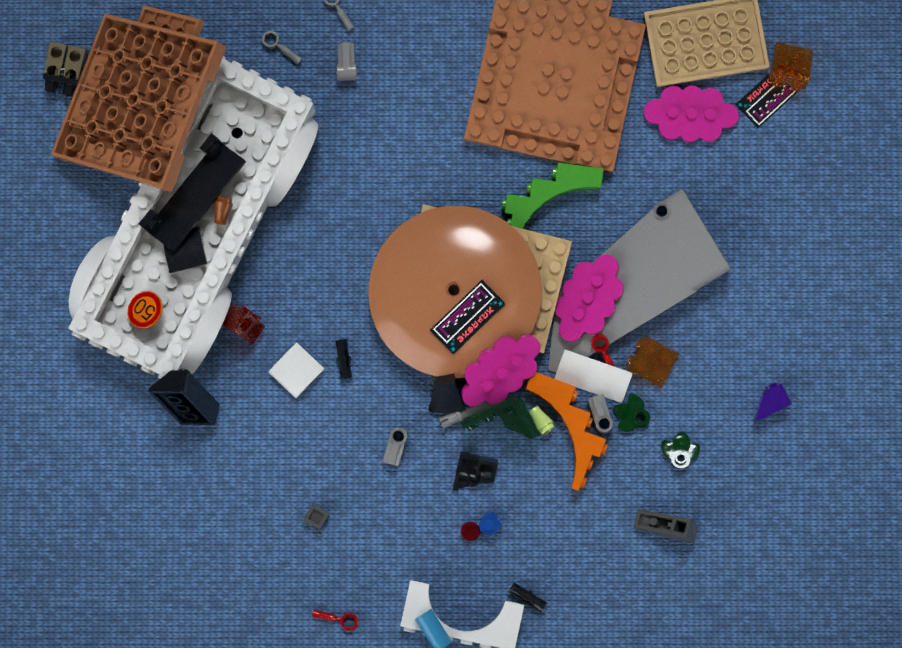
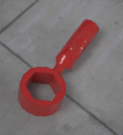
[591,334,615,367]
[312,609,358,631]

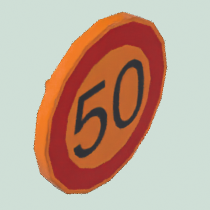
[127,291,163,329]

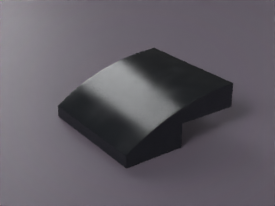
[163,227,208,273]

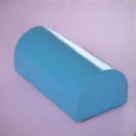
[415,609,452,648]

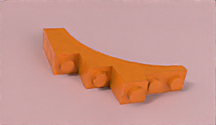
[525,372,608,491]

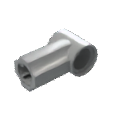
[337,42,357,81]
[587,394,613,434]
[382,427,407,466]

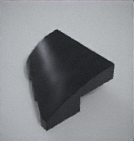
[428,373,465,413]
[452,451,498,491]

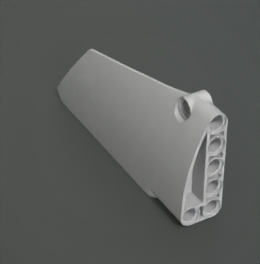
[548,189,731,373]

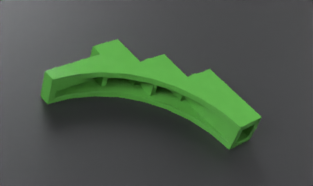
[501,163,603,229]

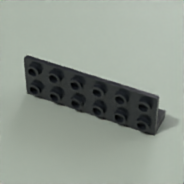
[139,133,246,252]

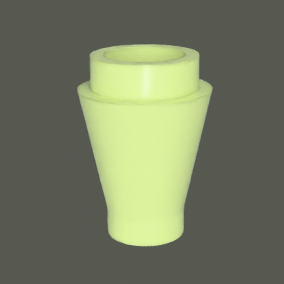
[529,406,555,436]

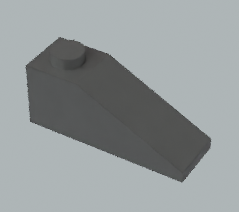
[633,509,699,544]

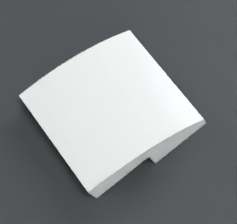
[268,343,324,398]

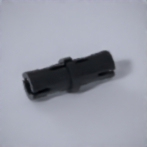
[335,339,352,379]
[508,582,547,613]

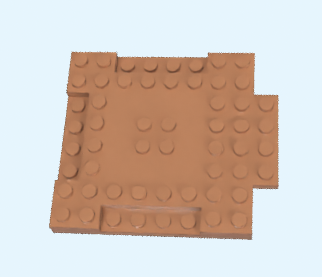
[464,0,646,174]
[51,5,227,193]

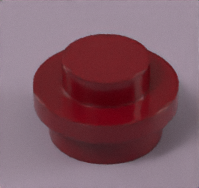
[461,522,480,541]

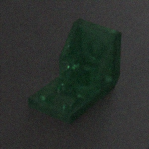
[460,396,540,439]

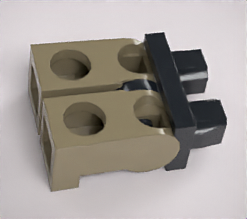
[43,42,89,97]

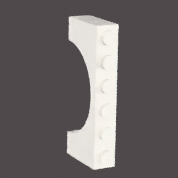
[400,580,524,648]

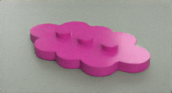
[643,85,739,143]
[555,254,624,342]
[461,334,541,406]

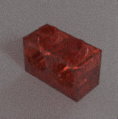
[223,304,265,345]

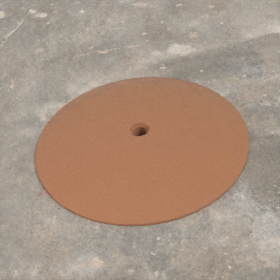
[368,206,542,378]

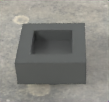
[303,504,329,530]

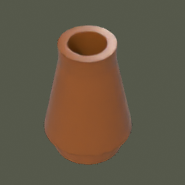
[214,196,233,225]

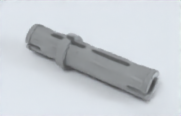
[439,400,496,429]

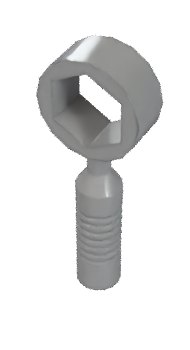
[324,0,354,31]
[262,31,302,65]

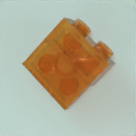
[768,42,813,91]
[626,336,679,388]

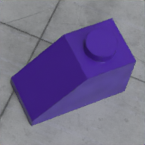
[754,382,792,422]

